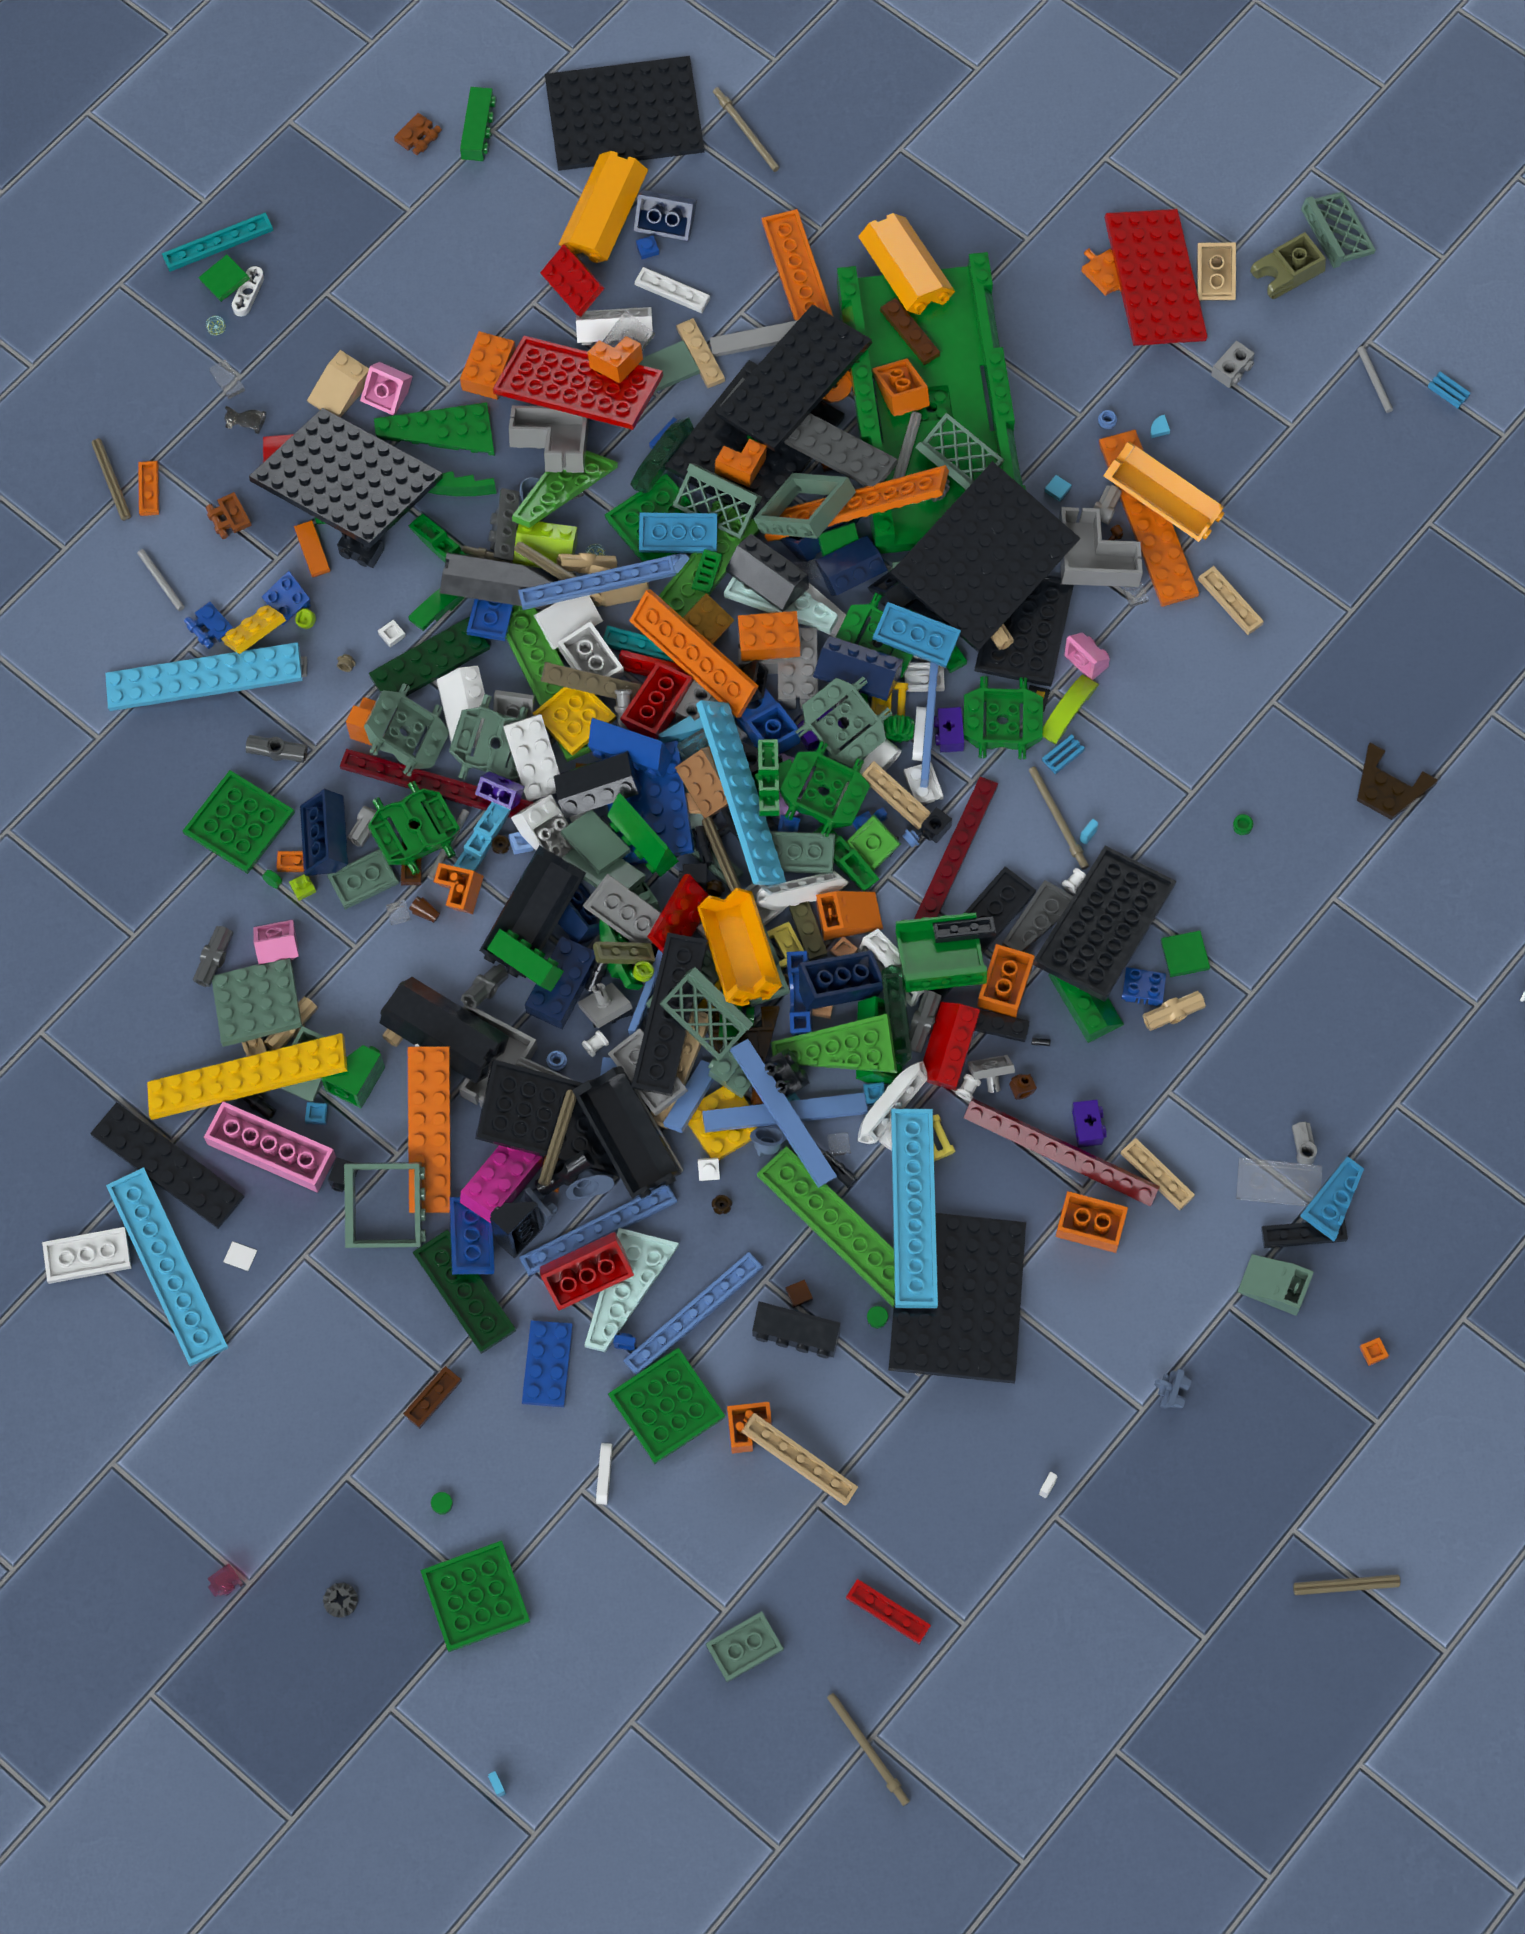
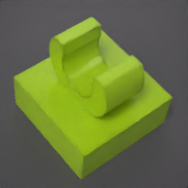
[289,874,316,901]

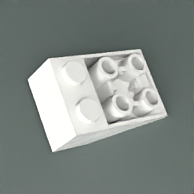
[511,795,573,858]

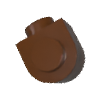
[1009,1074,1037,1100]

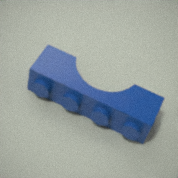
[787,951,813,1036]

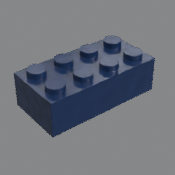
[525,936,596,1030]

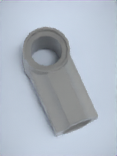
[1093,485,1122,525]
[347,805,377,847]
[1292,1122,1317,1166]

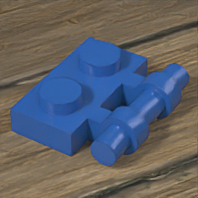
[184,602,234,649]

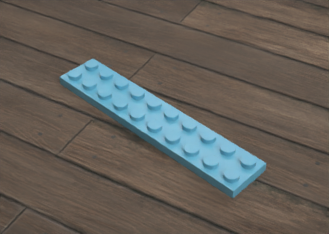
[105,642,303,711]
[696,700,786,885]
[891,1109,938,1308]
[106,1167,228,1367]

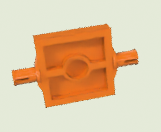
[1081,248,1121,296]

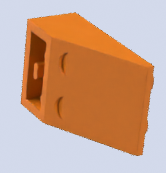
[816,891,883,941]

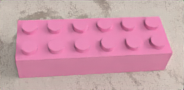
[204,1102,336,1193]

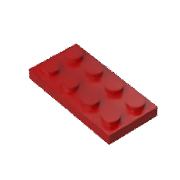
[540,244,605,317]
[647,874,709,953]

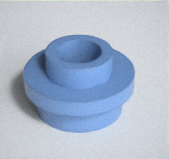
[1098,410,1117,429]
[902,829,920,848]

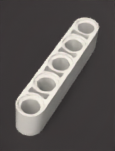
[832,738,901,815]

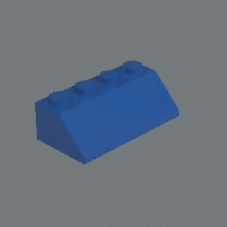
[588,718,673,778]

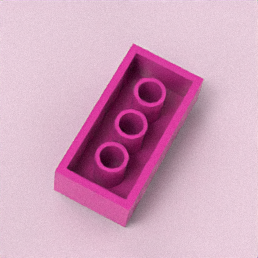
[460,1145,543,1223]

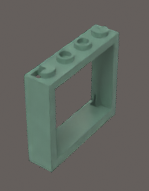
[754,473,856,539]
[344,1162,426,1248]

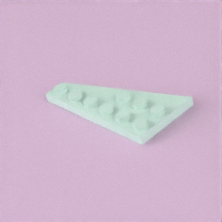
[724,577,838,634]
[585,1228,679,1352]

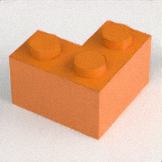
[587,336,643,383]
[715,439,767,488]
[346,697,376,746]
[433,863,484,914]
[727,1402,772,1454]

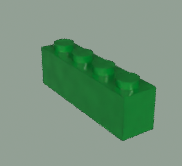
[460,87,496,161]
[487,929,564,992]

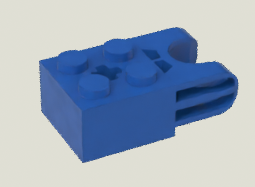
[735,688,800,755]

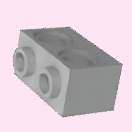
[1211,340,1255,388]
[675,680,716,722]

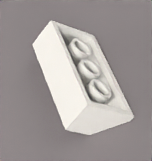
[576,307,653,345]
[437,666,494,748]

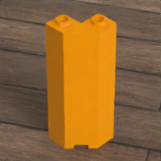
[558,151,648,263]
[858,213,955,315]
[1104,441,1225,542]
[697,888,782,1006]

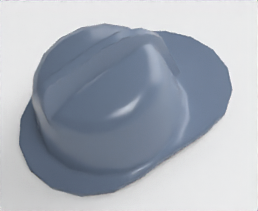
[750,1125,786,1157]
[566,1169,614,1200]

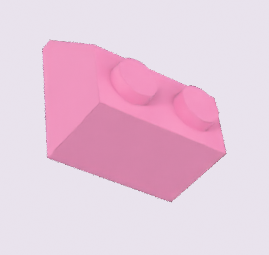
[360,362,413,416]
[1064,633,1110,680]
[253,920,299,965]

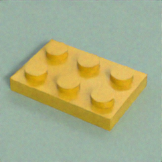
[221,605,286,654]

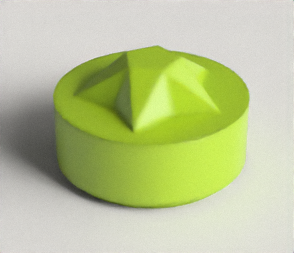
[295,609,316,629]
[633,961,654,982]

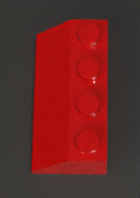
[620,662,693,740]
[923,1002,980,1091]
[540,1232,634,1311]

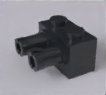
[337,533,384,568]
[764,1048,810,1098]

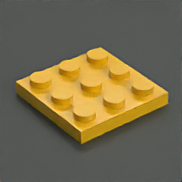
[533,687,617,756]
[688,1086,758,1160]

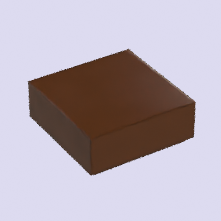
[785,1279,813,1308]

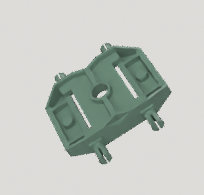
[795,676,893,767]
[364,684,449,776]
[449,694,529,780]

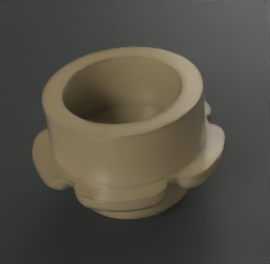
[337,654,356,672]

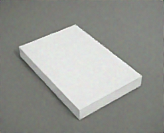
[534,595,603,650]

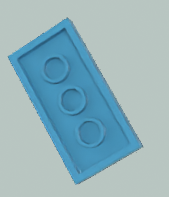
[639,513,718,553]
[873,602,961,668]

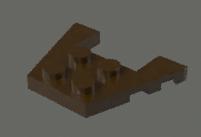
[1357,743,1438,820]
[703,1006,780,1063]

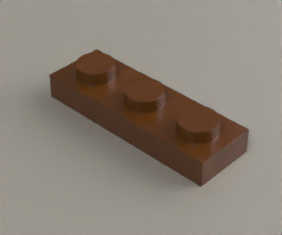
[403,1366,462,1429]

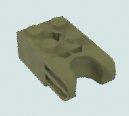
[1250,232,1326,299]

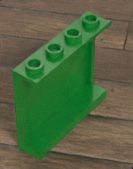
[895,913,987,992]

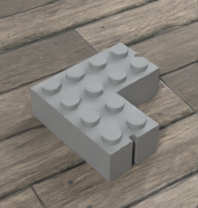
[509,405,589,473]
[1059,507,1143,587]
[739,628,818,709]
[459,1006,538,1108]

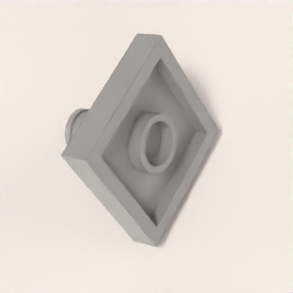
[493,690,535,718]
[577,983,633,1028]
[967,1055,1015,1093]

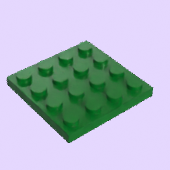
[605,473,700,562]
[183,770,295,874]
[608,1348,725,1464]
[420,1540,530,1652]

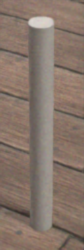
[1357,346,1393,413]
[137,549,184,611]
[427,809,470,880]

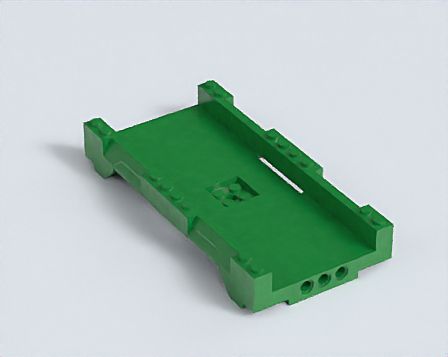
[837,252,1026,554]

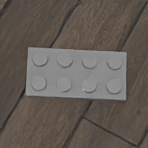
[583,874,661,944]
[608,1028,688,1116]

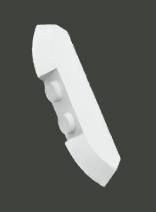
[756,871,849,910]
[858,1061,928,1144]

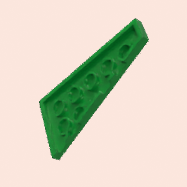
[374,402,495,456]

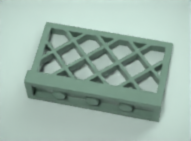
[1301,192,1376,268]
[915,413,1005,489]
[673,463,762,539]
[660,967,753,1061]

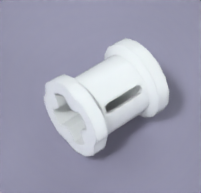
[1062,868,1086,895]
[582,1030,609,1057]
[955,1074,981,1101]

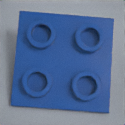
[262,571,311,625]
[1121,967,1166,1007]

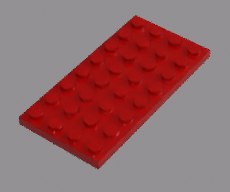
[1104,209,1208,346]
[493,336,663,430]

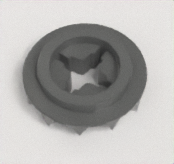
[323,1583,358,1618]

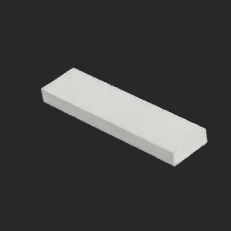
[635,267,710,313]

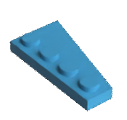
[1300,1156,1364,1241]

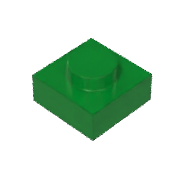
[946,646,967,673]

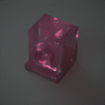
[207,1563,244,1597]

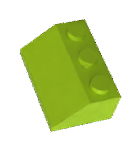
[513,521,578,566]

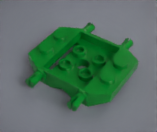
[835,593,917,678]
[963,676,1043,760]
[779,741,870,837]
[368,781,460,875]

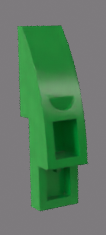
[599,919,644,990]

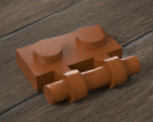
[394,113,442,155]
[206,492,252,539]

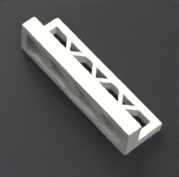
[858,929,925,1007]

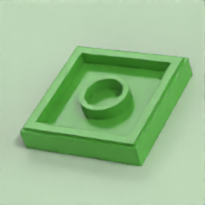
[846,815,901,872]

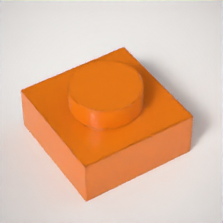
[1359,1337,1389,1366]

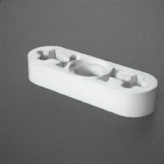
[232,266,264,317]
[912,707,926,761]
[596,1443,612,1505]

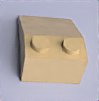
[1197,242,1236,300]
[307,350,369,418]
[589,565,649,607]

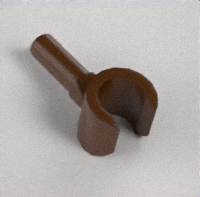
[1108,525,1123,541]

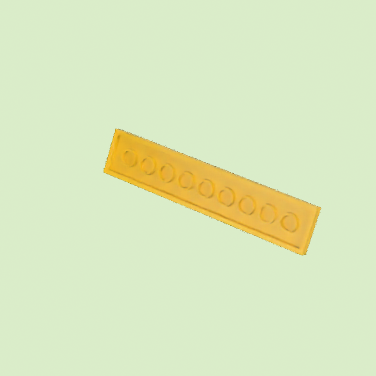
[147,1033,347,1120]

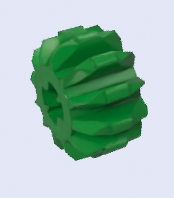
[883,714,915,743]

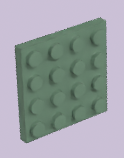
[212,958,302,1047]

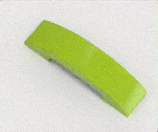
[1043,674,1099,745]

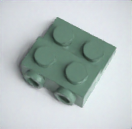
[708,1042,752,1098]

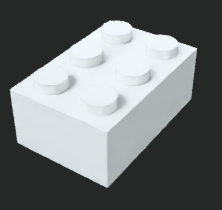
[558,621,624,679]

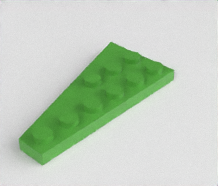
[512,450,618,528]
[771,1014,897,1073]

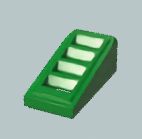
[692,549,723,594]

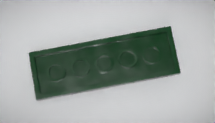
[368,616,490,696]
[413,1229,516,1354]

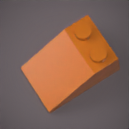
[872,358,930,416]

